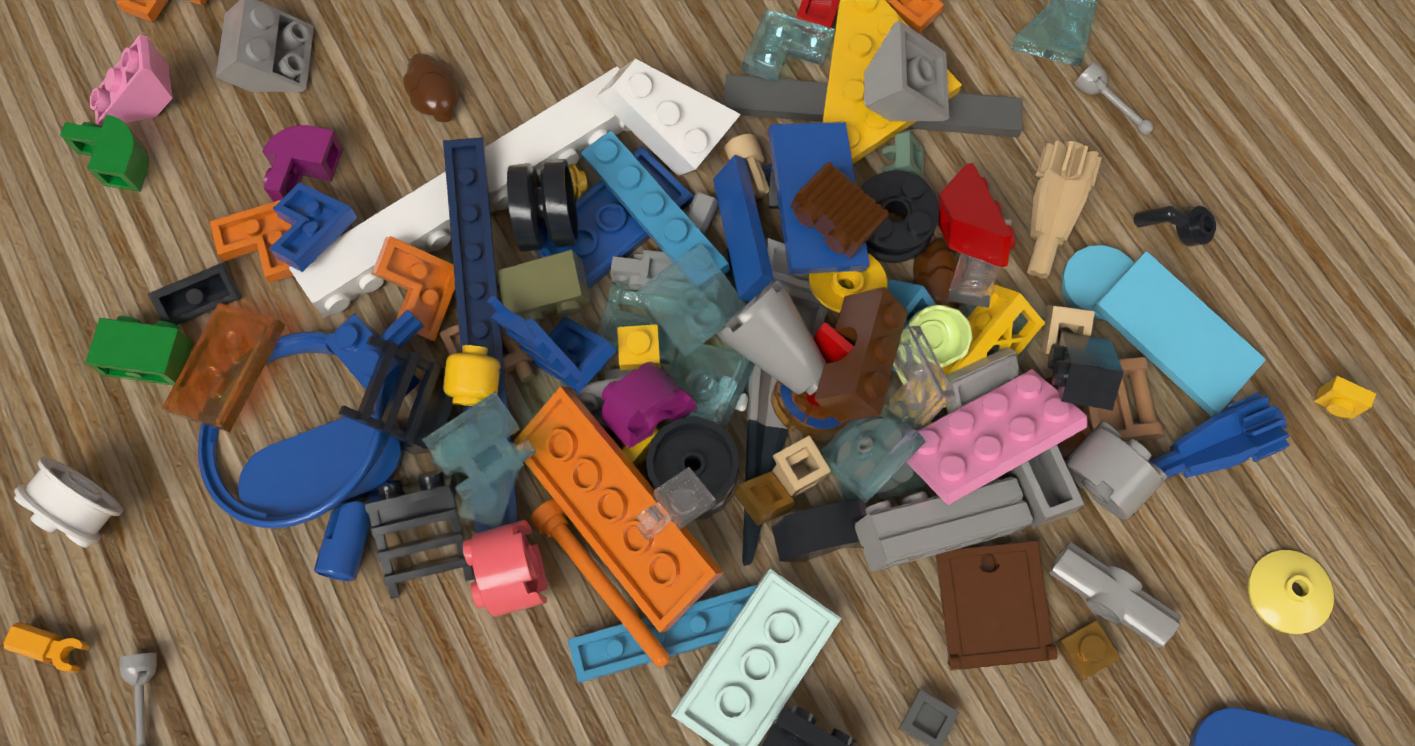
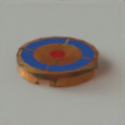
[770,380,848,441]

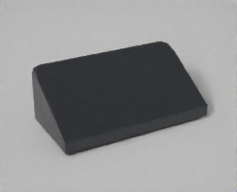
[148,261,242,325]

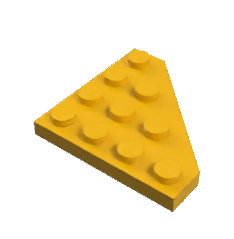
[822,0,962,164]

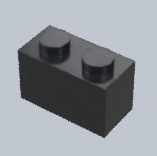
[1048,332,1124,411]

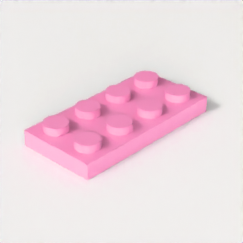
[906,369,1087,505]

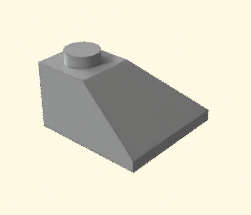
[863,21,949,121]

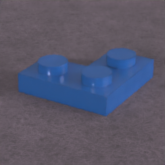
[269,182,357,272]

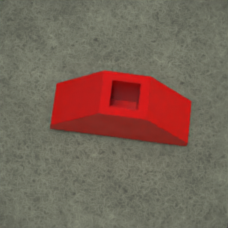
[938,163,1015,267]

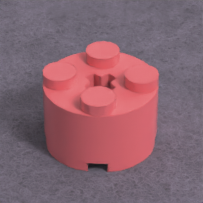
[463,520,548,617]

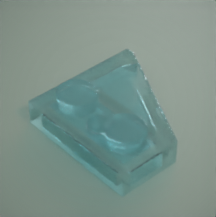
[1011,0,1098,67]

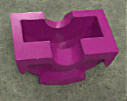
[602,362,697,448]

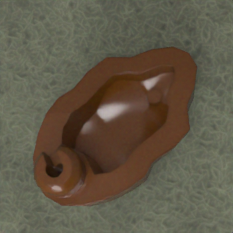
[403,53,460,123]
[912,238,966,309]

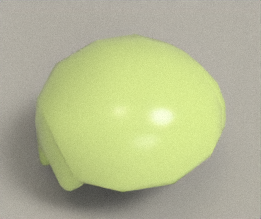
[905,305,973,367]

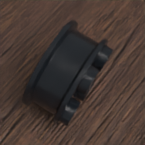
[860,171,939,263]

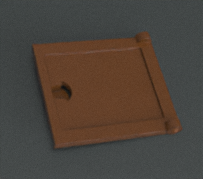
[935,541,1057,670]

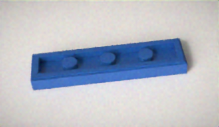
[713,155,774,302]

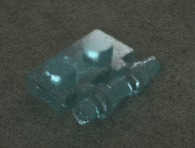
[422,392,536,501]

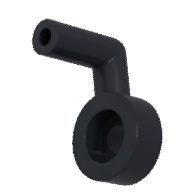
[1133,206,1216,247]

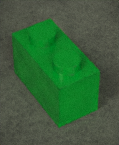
[85,316,193,387]

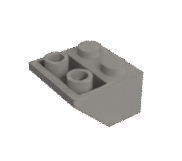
[215,0,314,92]

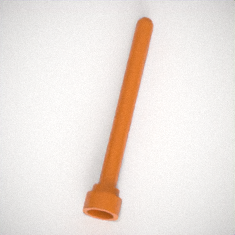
[530,499,670,667]

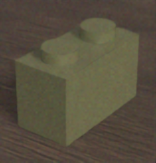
[496,250,592,324]

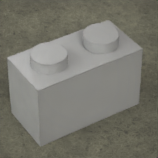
[1007,445,1084,529]

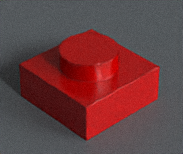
[795,0,840,36]

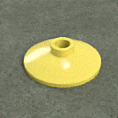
[1247,550,1334,634]

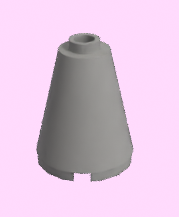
[716,279,827,395]

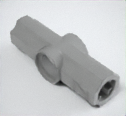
[1049,542,1181,648]

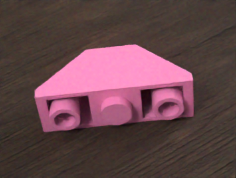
[90,35,172,127]

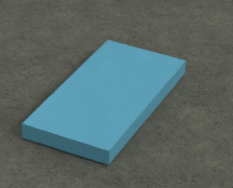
[1093,251,1266,417]

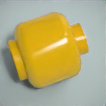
[443,345,501,407]

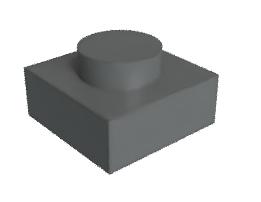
[898,689,960,746]

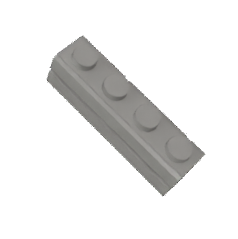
[855,477,1033,572]

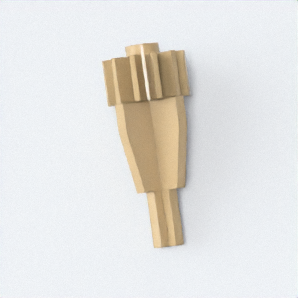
[1027,141,1102,279]

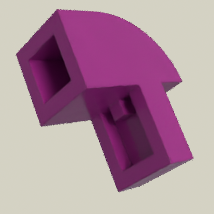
[262,125,343,202]

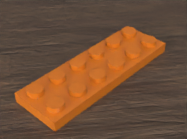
[512,386,724,633]

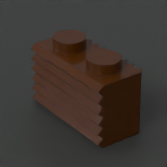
[790,162,889,259]

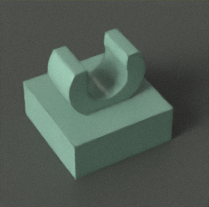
[882,131,925,181]

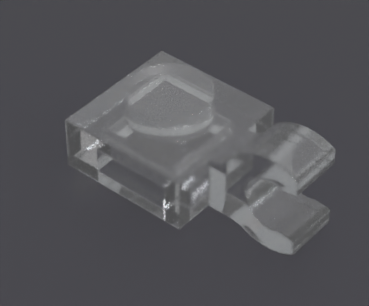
[637,467,715,540]

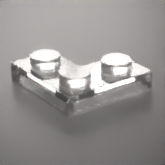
[882,326,955,437]

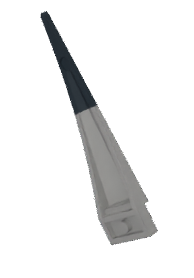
[742,238,828,566]

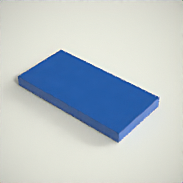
[768,122,870,275]
[535,146,693,289]

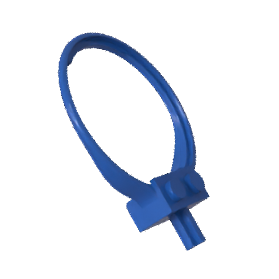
[198,309,424,529]

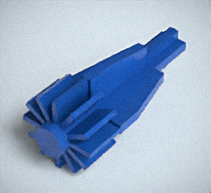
[1149,392,1290,479]

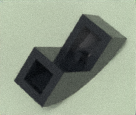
[770,498,884,562]

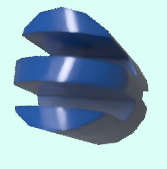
[314,501,371,581]

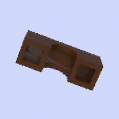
[814,287,908,422]

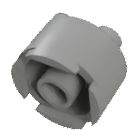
[1065,421,1167,520]

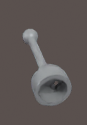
[1074,61,1153,135]
[119,653,157,746]

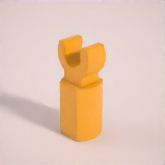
[3,622,90,673]

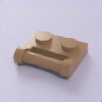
[1083,357,1165,441]

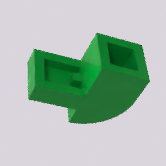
[60,114,149,192]

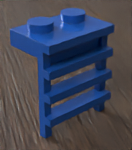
[487,295,616,393]

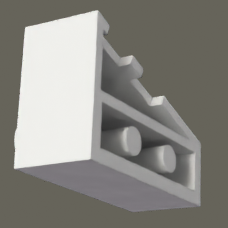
[596,59,741,176]

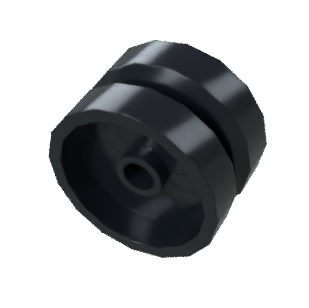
[507,159,579,252]
[646,417,739,520]

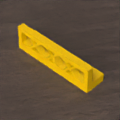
[894,284,1045,428]

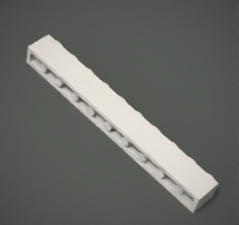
[289,67,630,318]

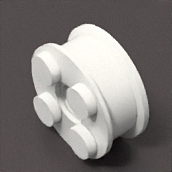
[14,457,123,548]

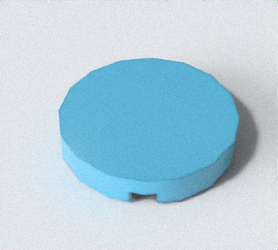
[1061,245,1134,321]

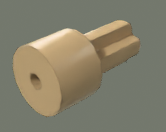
[725,134,769,200]

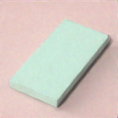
[671,568,841,746]

